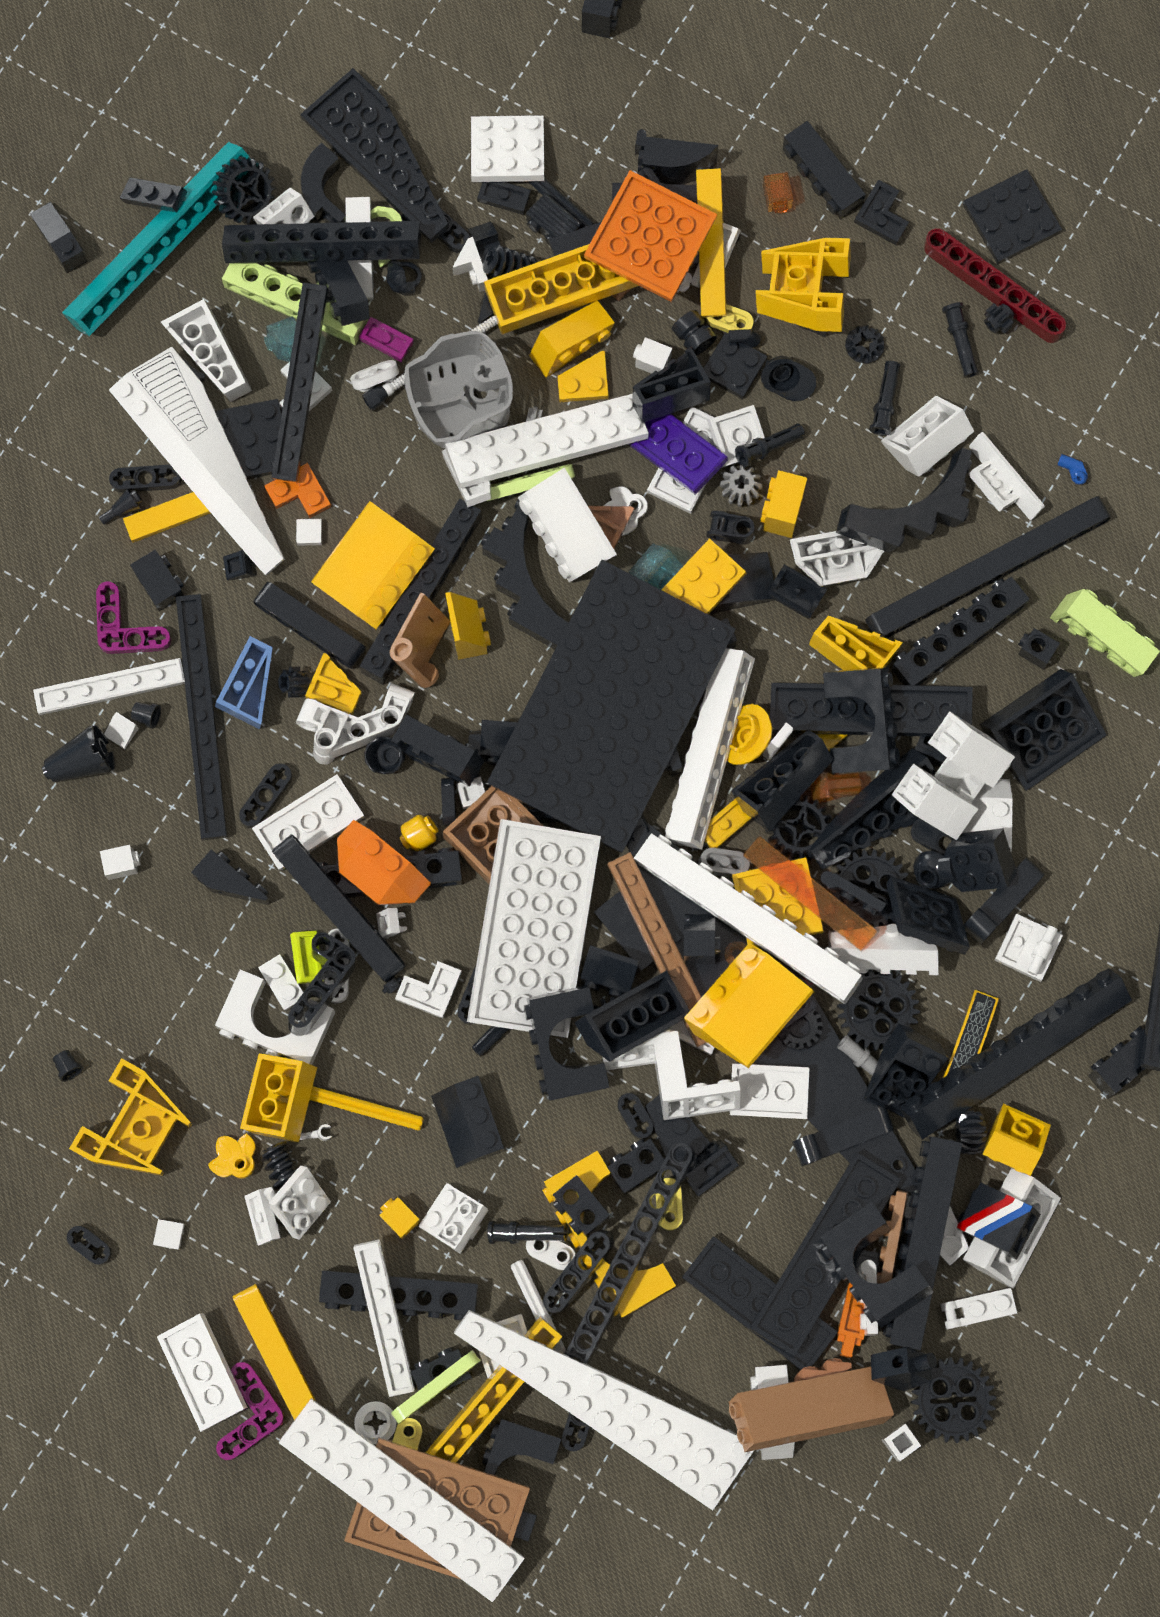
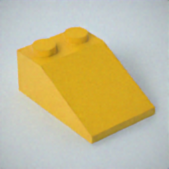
[445,592,491,660]

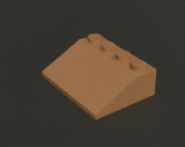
[443,786,543,885]

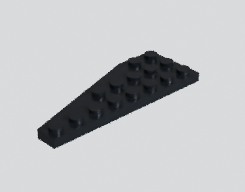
[300,68,449,243]

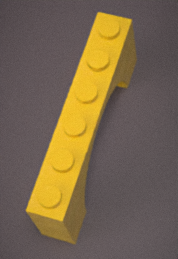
[542,1151,676,1318]

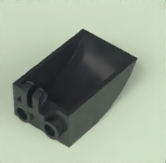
[635,129,718,185]

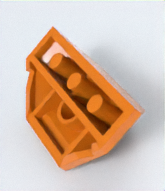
[337,820,431,905]

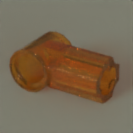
[811,773,861,802]

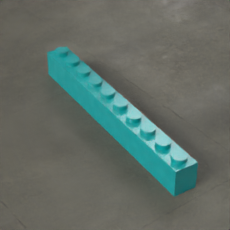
[62,142,249,336]

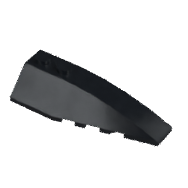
[809,748,936,869]

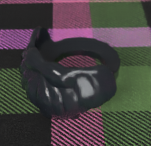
[386,260,422,296]

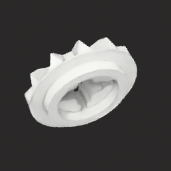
[355,1402,397,1444]

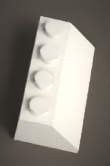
[963,1168,1061,1289]

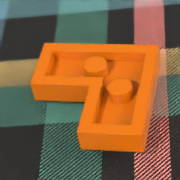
[264,463,331,518]

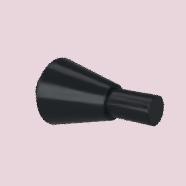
[99,489,143,525]

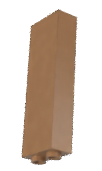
[729,1367,894,1452]

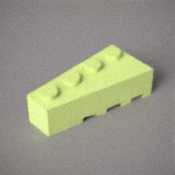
[1050,589,1160,677]

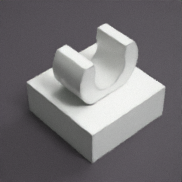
[377,908,407,938]

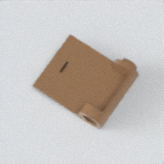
[390,593,450,688]

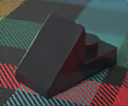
[468,221,500,264]

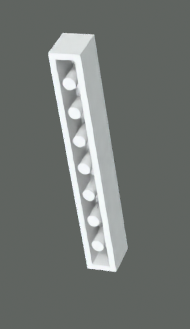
[665,648,755,849]

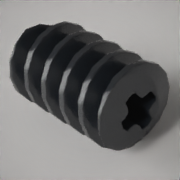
[483,245,537,277]
[260,1141,297,1190]

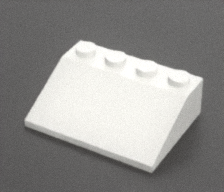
[518,468,617,582]

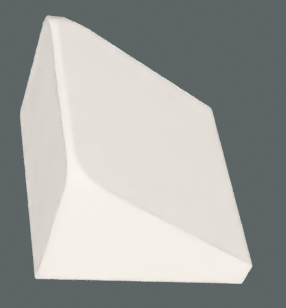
[104,712,139,749]

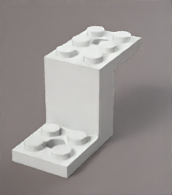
[603,1030,740,1120]

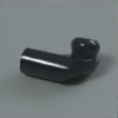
[729,329,761,347]

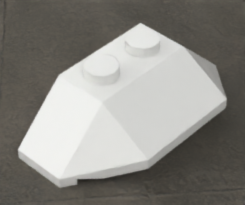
[790,531,884,586]
[963,779,1012,851]

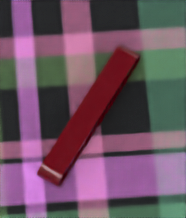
[924,228,1066,343]

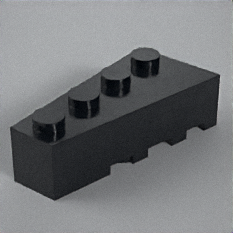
[731,729,833,832]

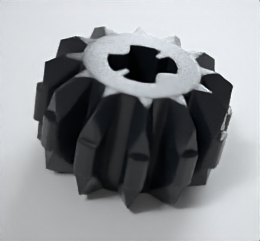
[955,1110,987,1155]

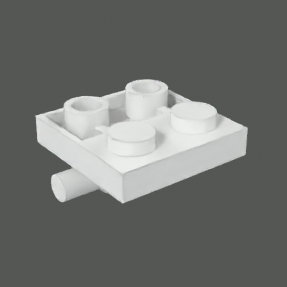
[995,914,1063,982]
[263,1165,331,1240]
[418,1183,489,1254]

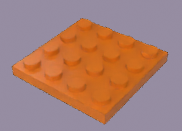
[584,170,717,302]

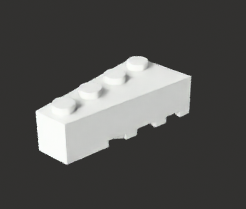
[161,299,252,402]
[828,924,939,975]

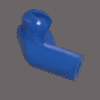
[1057,454,1088,485]

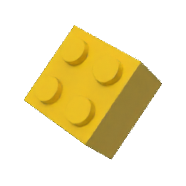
[760,470,807,538]
[983,1103,1051,1176]

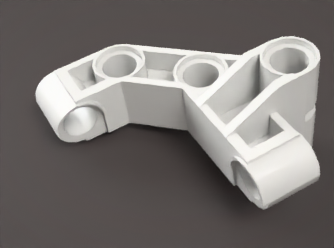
[296,683,415,765]

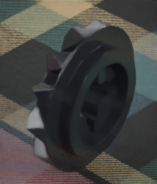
[845,325,884,364]

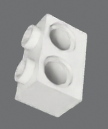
[253,188,315,224]

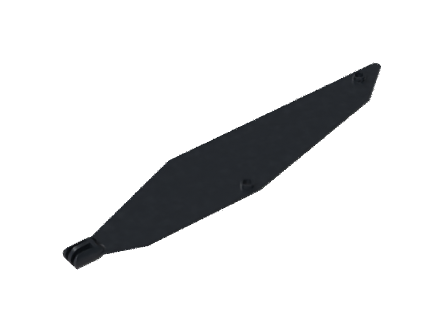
[627,813,918,1193]

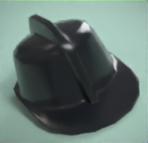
[761,356,816,401]

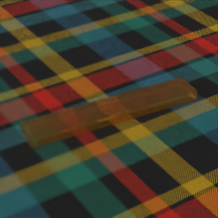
[743,836,878,952]

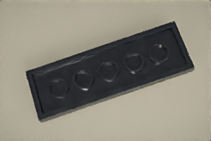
[682,1236,837,1370]

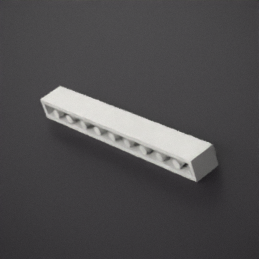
[634,833,863,1004]

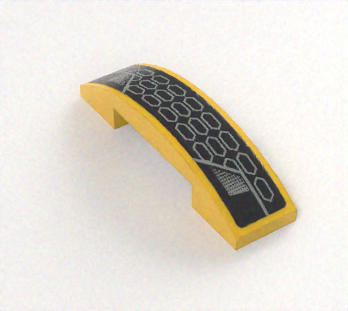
[943,990,999,1077]

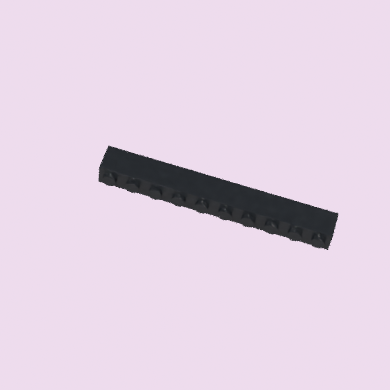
[899,968,1132,1140]

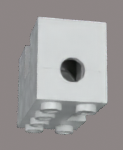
[892,712,1015,840]

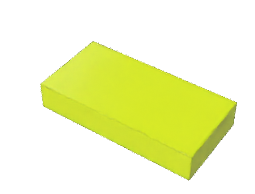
[290,931,322,984]

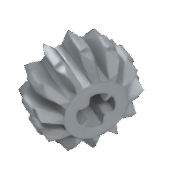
[720,465,762,507]

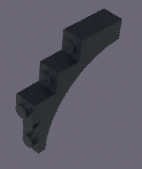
[836,448,972,553]
[481,499,568,650]

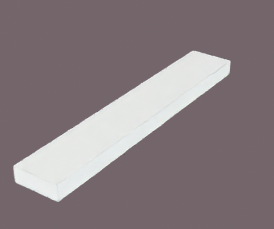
[33,658,185,715]
[354,1239,415,1397]

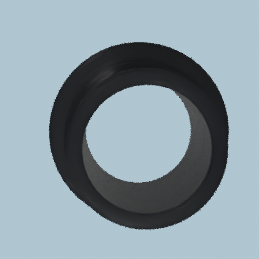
[131,702,161,729]
[52,1050,83,1082]

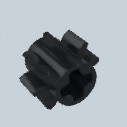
[984,303,1014,334]
[278,666,310,698]

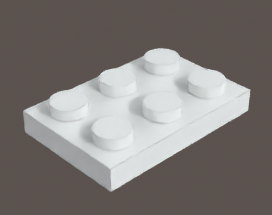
[730,1064,810,1119]

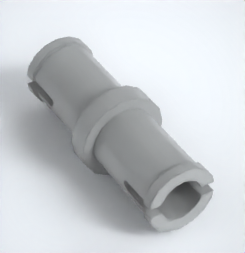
[837,1035,878,1076]

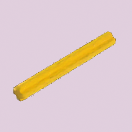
[309,1086,423,1130]

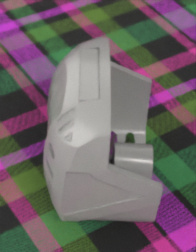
[404,331,513,448]

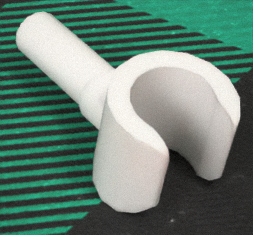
[300,1124,332,1141]

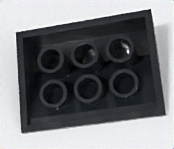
[980,669,1107,791]

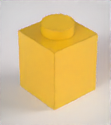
[379,1197,421,1239]

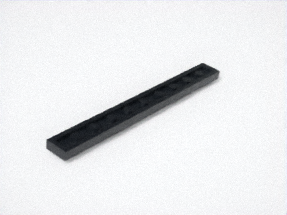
[176,594,227,841]

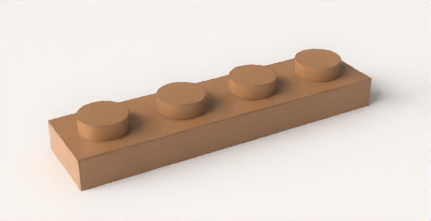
[877,1190,909,1284]

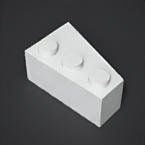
[750,1365,795,1460]

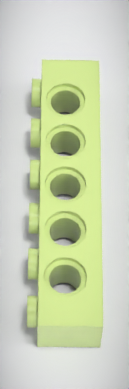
[222,263,368,346]

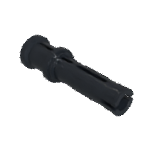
[942,302,979,378]
[869,360,901,436]
[735,423,805,467]
[487,1221,568,1244]

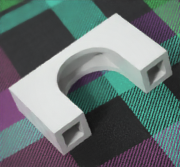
[215,969,335,1065]

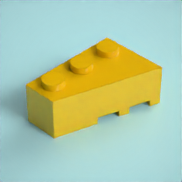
[809,615,903,670]

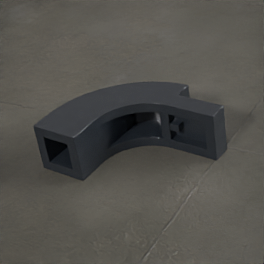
[301,142,346,223]

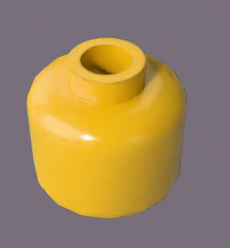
[400,814,438,851]

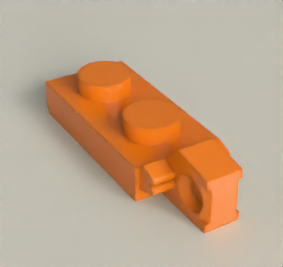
[837,1283,865,1358]

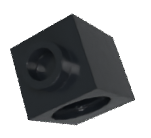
[1018,628,1060,670]

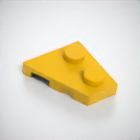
[558,351,608,402]
[305,653,361,715]

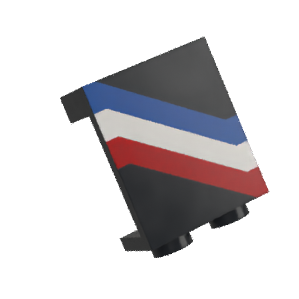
[956,1182,1041,1260]

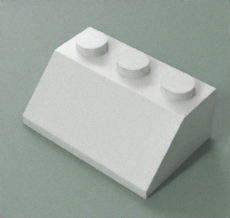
[881,396,974,477]

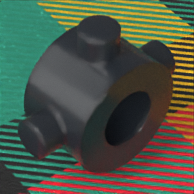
[382,977,401,994]

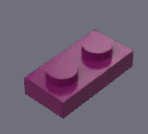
[359,317,414,363]

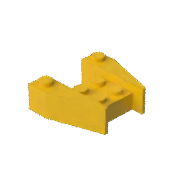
[756,238,851,332]
[69,1058,192,1176]

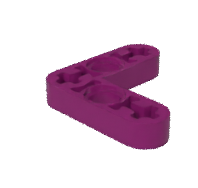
[96,581,171,654]
[216,1362,284,1460]

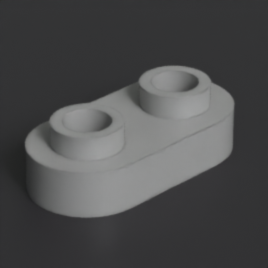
[698,848,750,878]

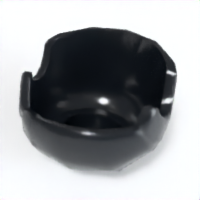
[364,737,405,774]

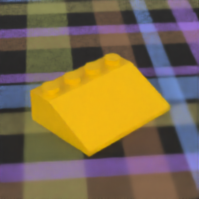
[311,501,435,629]
[684,943,814,1069]

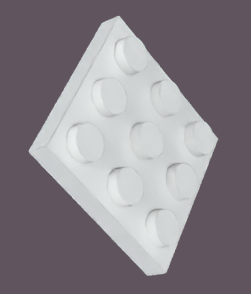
[471,116,544,182]

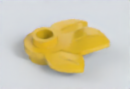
[208,1134,256,1179]

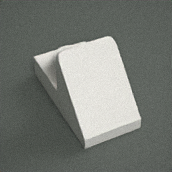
[453,237,488,292]

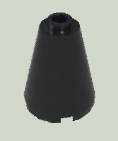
[42,725,116,782]

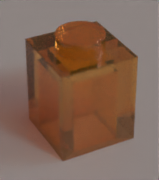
[763,172,793,213]

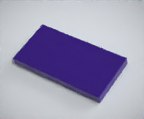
[628,414,728,495]

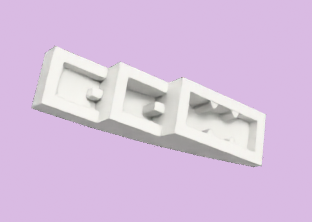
[346,197,374,300]

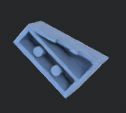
[215,636,273,729]

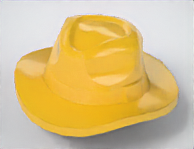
[727,704,772,765]

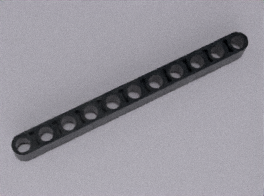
[865,496,1112,639]
[565,1142,695,1365]

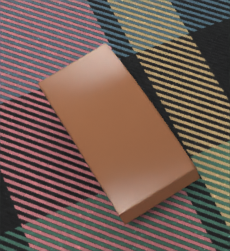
[794,1358,852,1382]

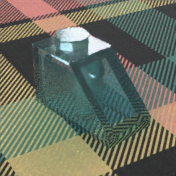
[264,316,296,362]

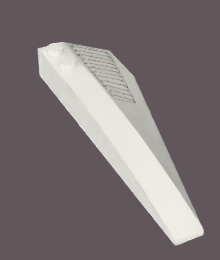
[109,347,285,576]

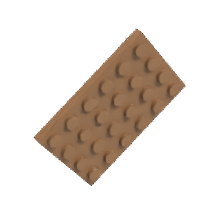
[344,1437,530,1580]

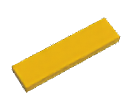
[123,492,211,543]

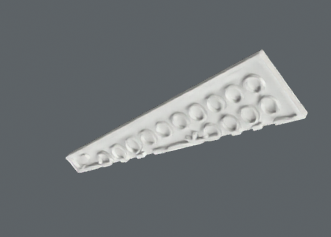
[454,1310,753,1510]

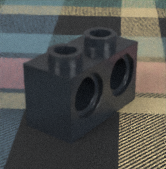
[607,1138,664,1195]
[552,1175,610,1237]

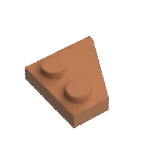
[588,506,635,549]

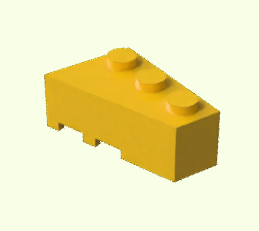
[529,301,615,378]

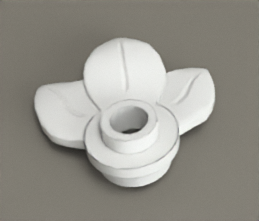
[604,487,648,536]

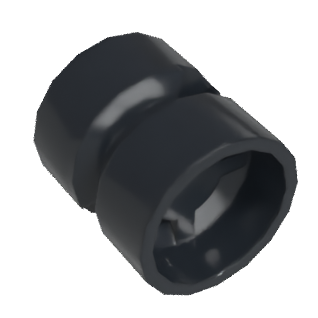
[671,310,717,356]

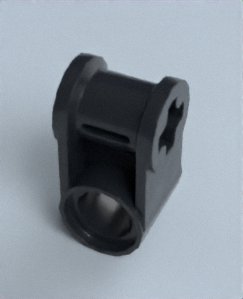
[706,511,754,545]

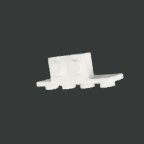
[968,432,1045,520]

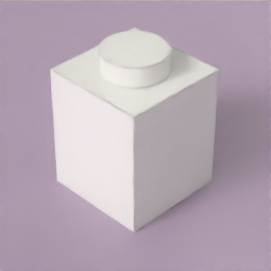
[633,337,672,374]
[100,845,141,880]
[882,1424,921,1461]

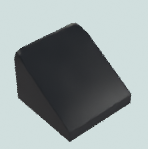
[223,550,257,581]

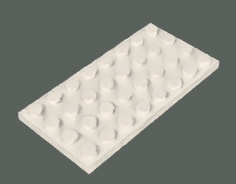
[467,819,601,1038]

